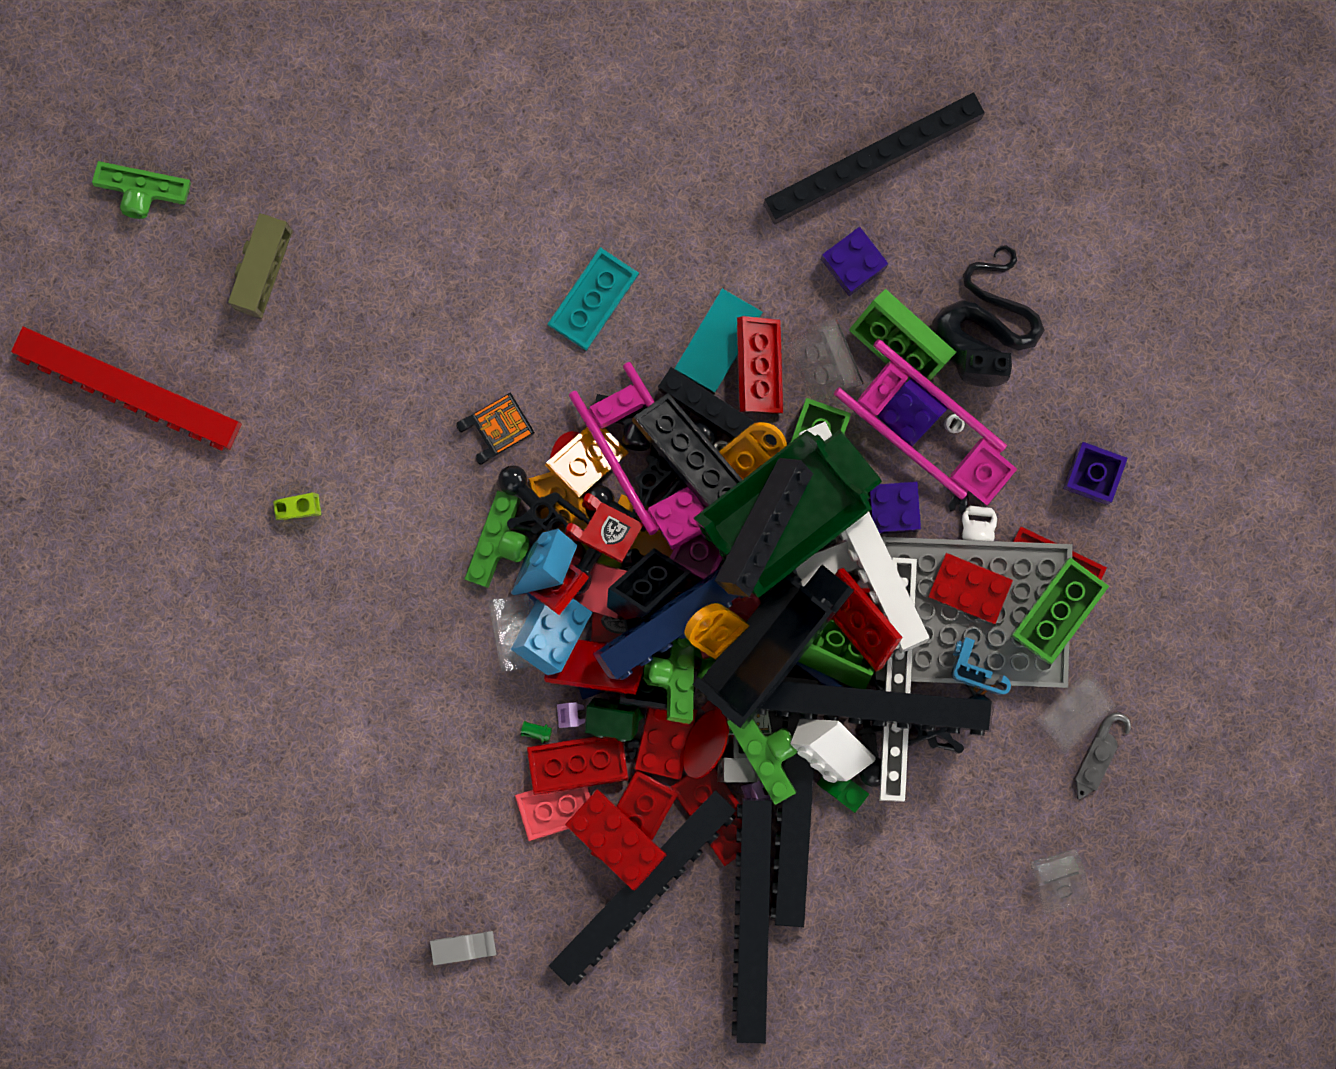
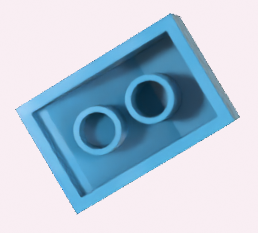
[511,529,577,595]

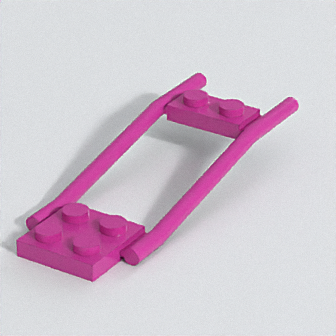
[833,339,1017,505]
[569,362,704,550]

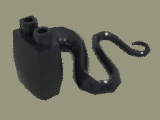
[932,245,1045,388]

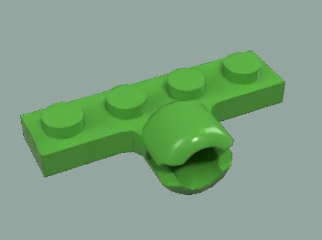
[92,161,191,219]
[465,490,529,588]
[644,637,694,724]
[727,718,797,805]

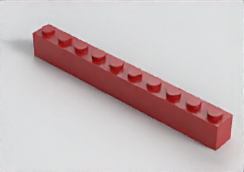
[11,326,242,451]

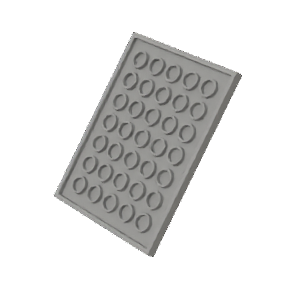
[875,537,1072,688]

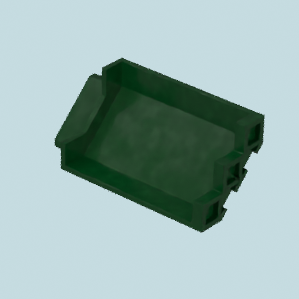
[693,430,882,598]

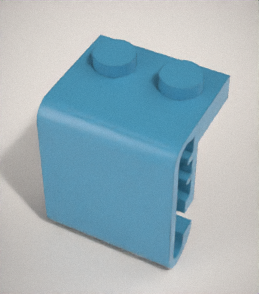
[951,637,1011,695]

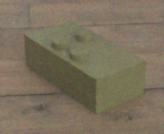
[228,213,293,319]

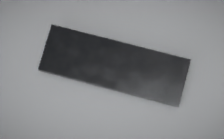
[631,393,743,508]

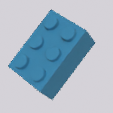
[511,599,592,675]

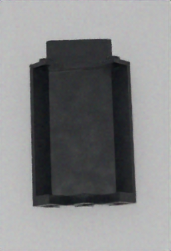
[692,565,854,729]

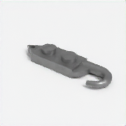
[1074,712,1131,799]

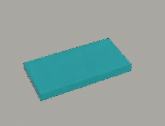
[547,247,639,351]
[674,288,763,394]

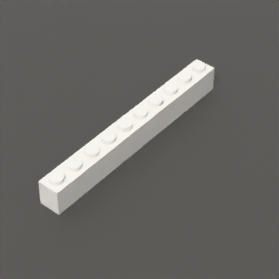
[798,422,929,654]
[879,558,917,802]

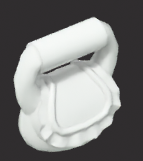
[962,505,997,541]

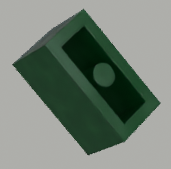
[585,697,640,742]

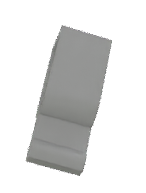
[717,758,761,782]
[430,931,497,965]

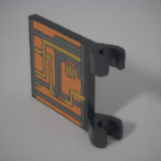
[456,392,535,465]

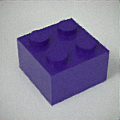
[820,226,888,296]
[876,378,948,447]
[1063,442,1128,505]
[868,482,921,534]

